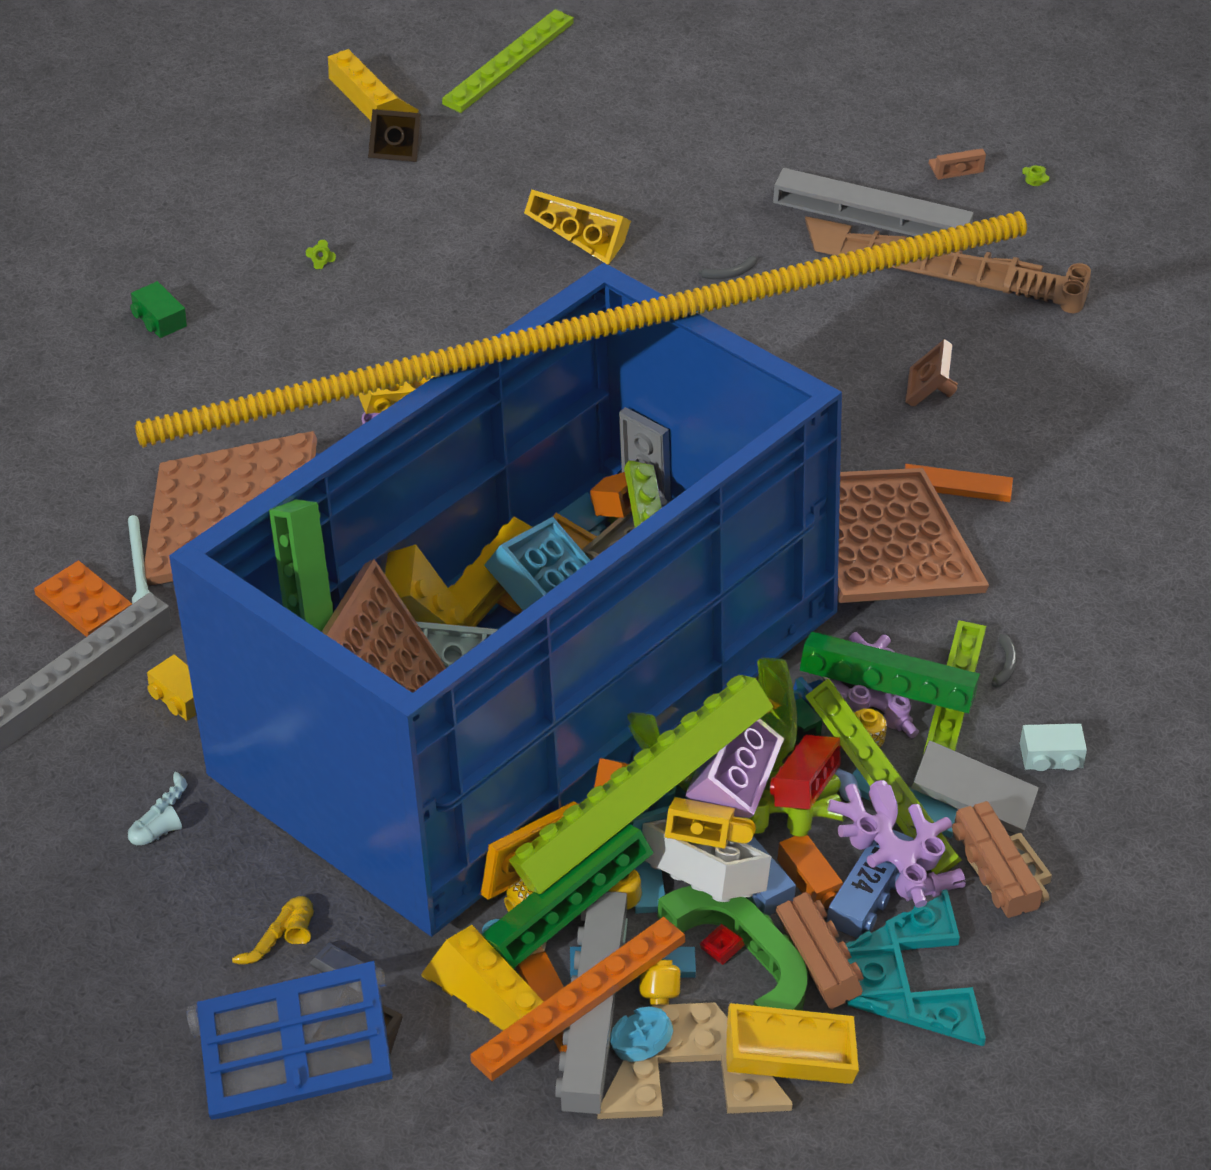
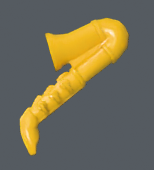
[232,896,314,964]

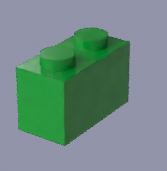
[130,281,187,338]

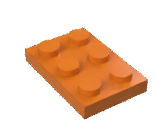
[34,560,132,637]

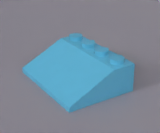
[484,517,591,611]

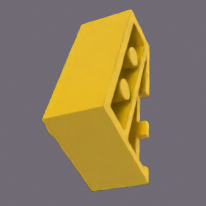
[385,545,464,626]

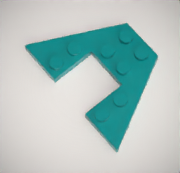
[845,889,986,1046]

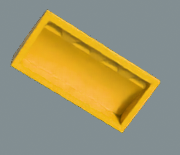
[726,1003,859,1084]

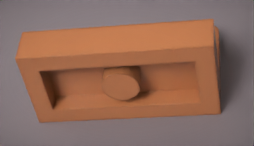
[929,149,986,179]

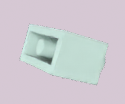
[1020,724,1087,771]

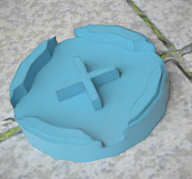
[610,1007,673,1062]

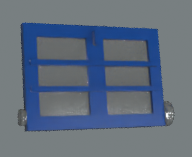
[187,961,393,1120]

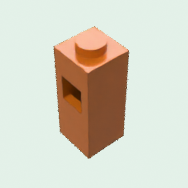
[777,835,843,909]

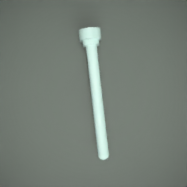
[128,515,152,604]

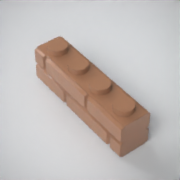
[952,801,1043,918]
[775,892,864,1009]

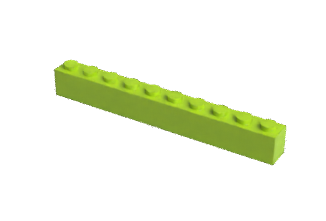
[509,675,774,894]

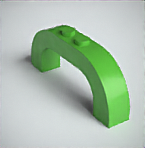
[657,886,807,1011]

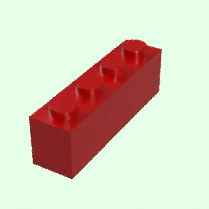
[770,735,841,809]

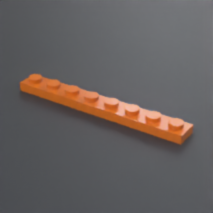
[470,917,685,1081]

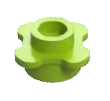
[1022,165,1050,186]
[306,239,336,269]

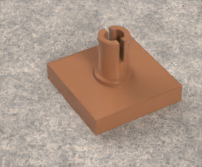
[906,339,958,406]

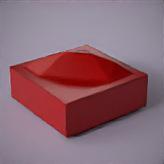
[699,924,745,965]

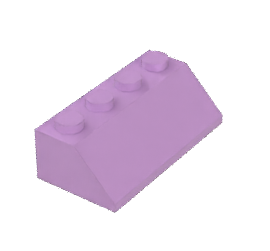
[686,719,784,818]

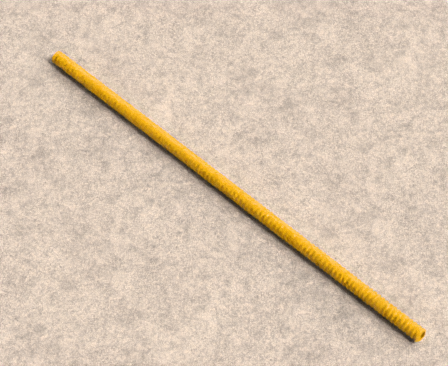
[135,211,1027,448]

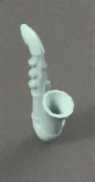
[128,772,188,846]

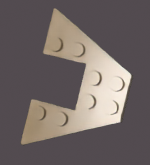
[597,1003,792,1119]

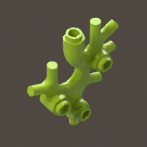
[740,762,846,837]

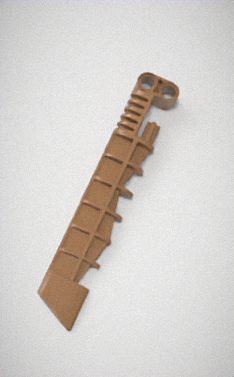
[805,217,1091,313]

